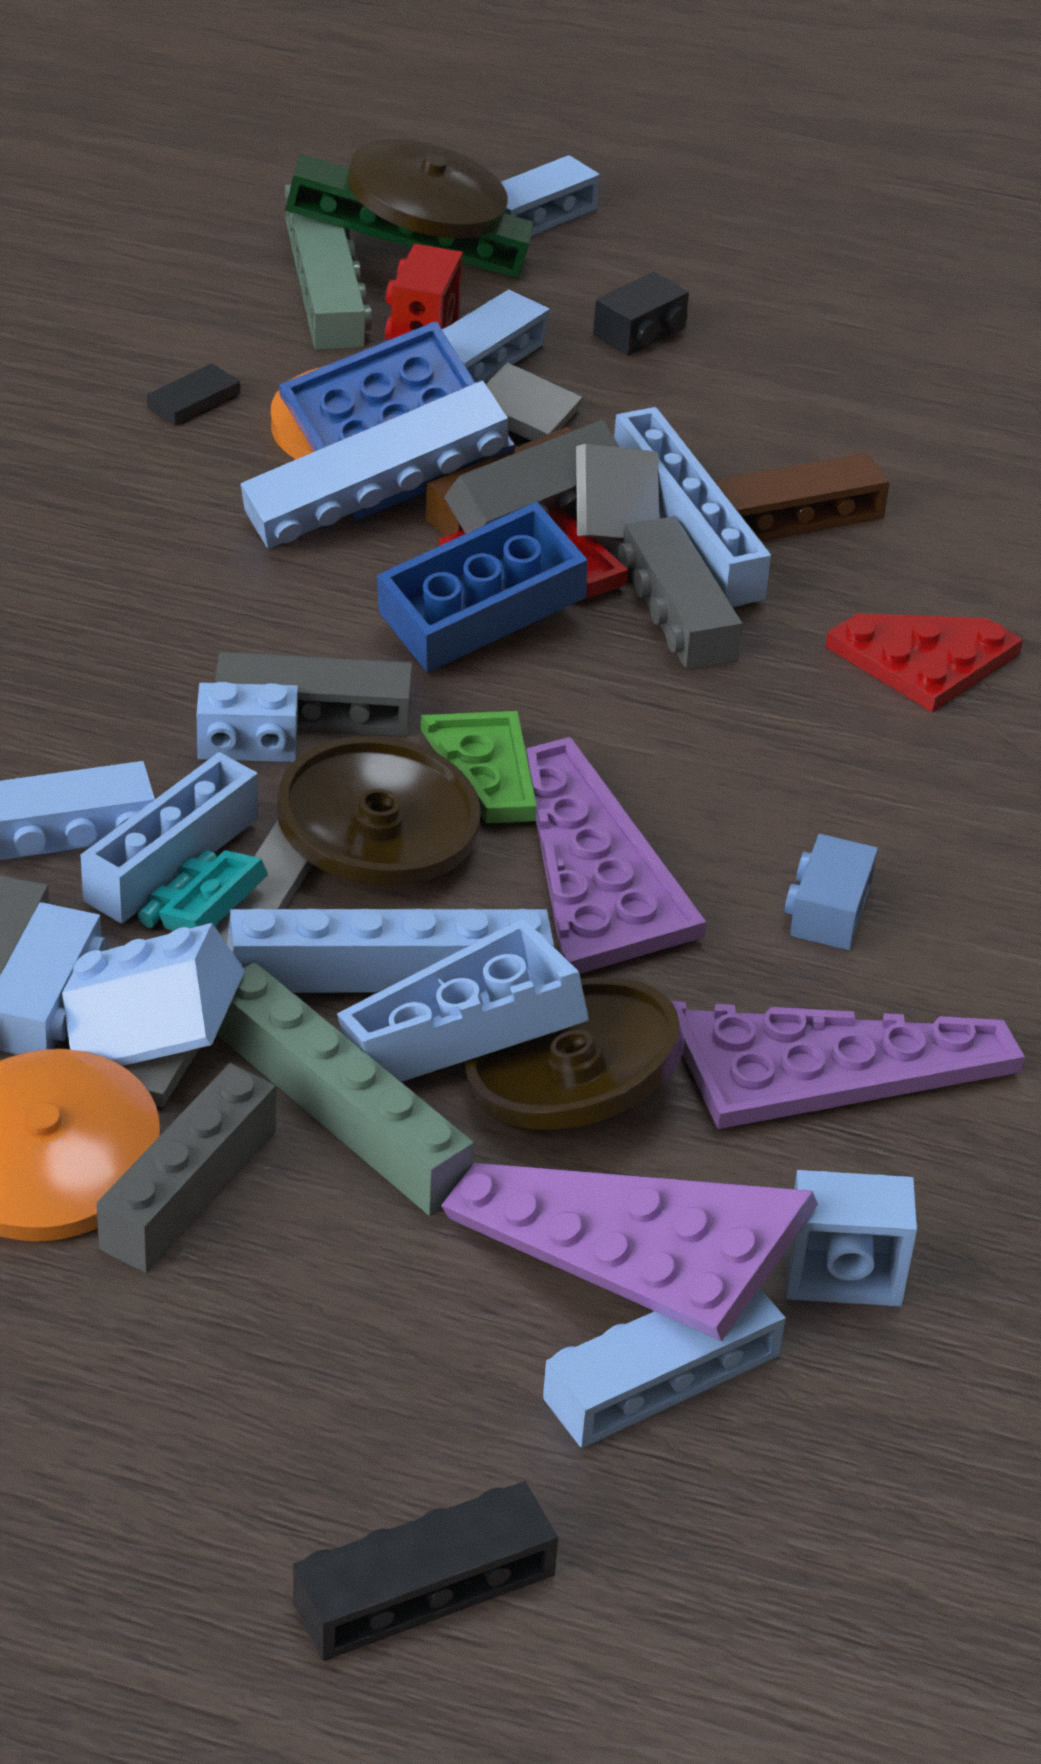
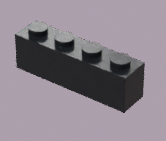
[293,1481,558,1661]

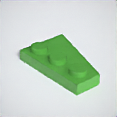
[420,711,537,823]

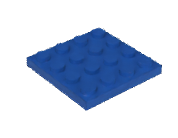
[279,321,515,521]

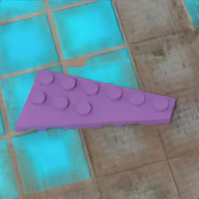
[526,737,706,974]
[671,1001,1025,1129]
[441,1163,818,1341]

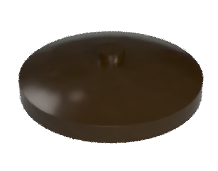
[347,139,508,239]
[277,736,481,886]
[465,977,684,1130]

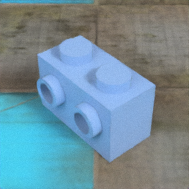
[196,682,298,762]

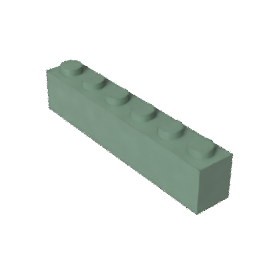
[285,185,372,350]
[216,962,474,1216]

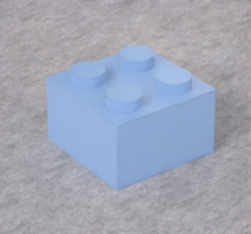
[785,1170,917,1307]

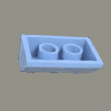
[62,923,245,1066]

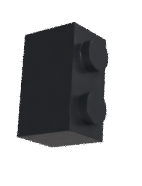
[593,272,689,355]

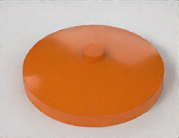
[0,1049,161,1242]

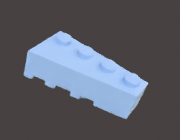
[337,918,589,1082]

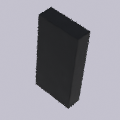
[147,363,240,425]

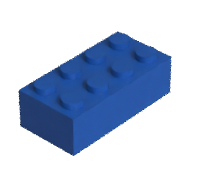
[377,501,587,673]

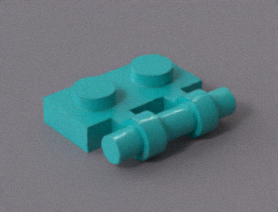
[137,850,268,931]

